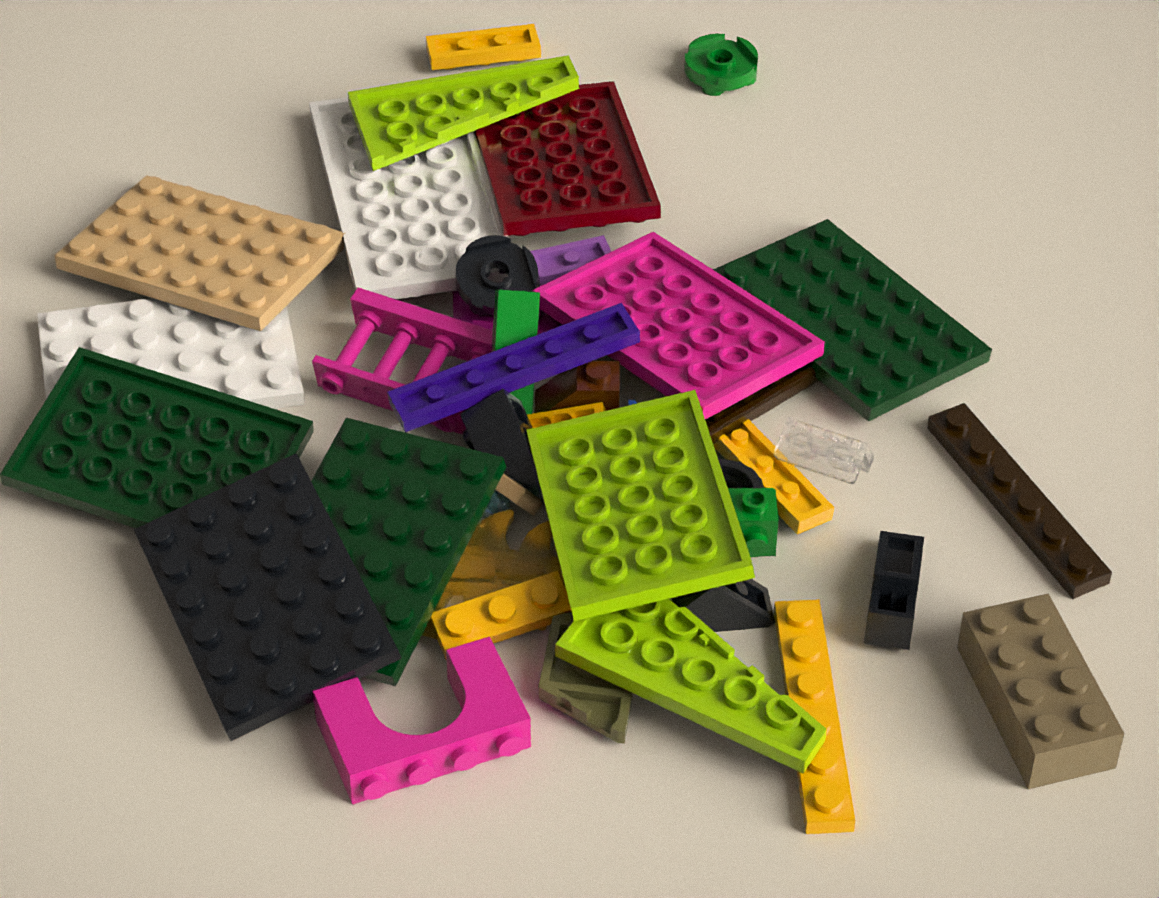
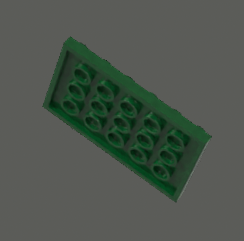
[713,219,992,422]
[0,347,314,528]
[311,418,506,686]

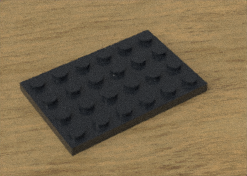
[134,453,402,741]

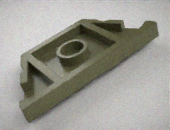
[538,612,634,744]

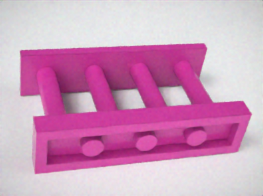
[312,287,493,435]

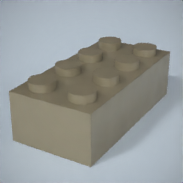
[957,593,1125,789]

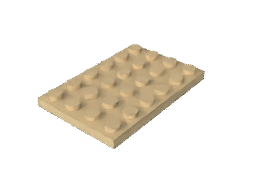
[55,175,345,331]

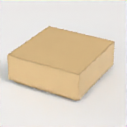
[496,473,542,516]

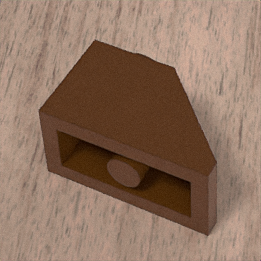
[534,361,620,413]

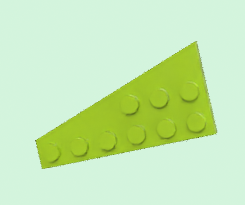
[555,599,827,773]

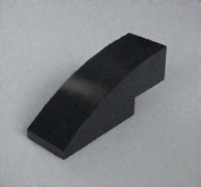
[864,531,924,650]

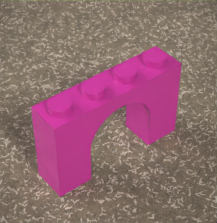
[313,636,531,804]

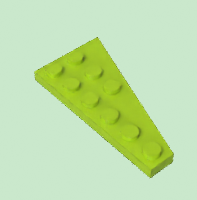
[348,55,579,171]

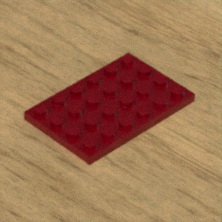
[474,81,661,236]

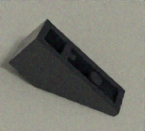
[460,388,544,501]

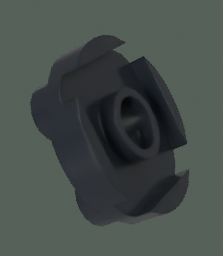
[455,235,538,316]

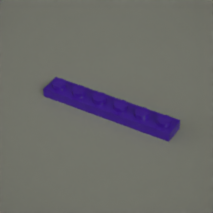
[387,303,640,433]

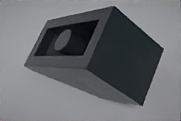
[672,579,775,632]

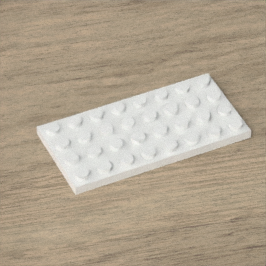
[309,97,508,299]

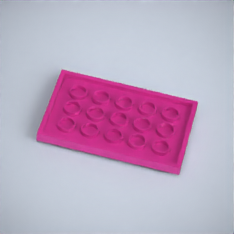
[532,232,825,419]

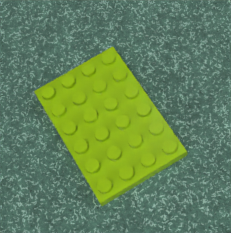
[526,390,755,621]

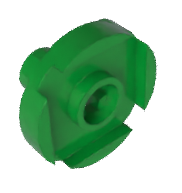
[684,33,758,96]

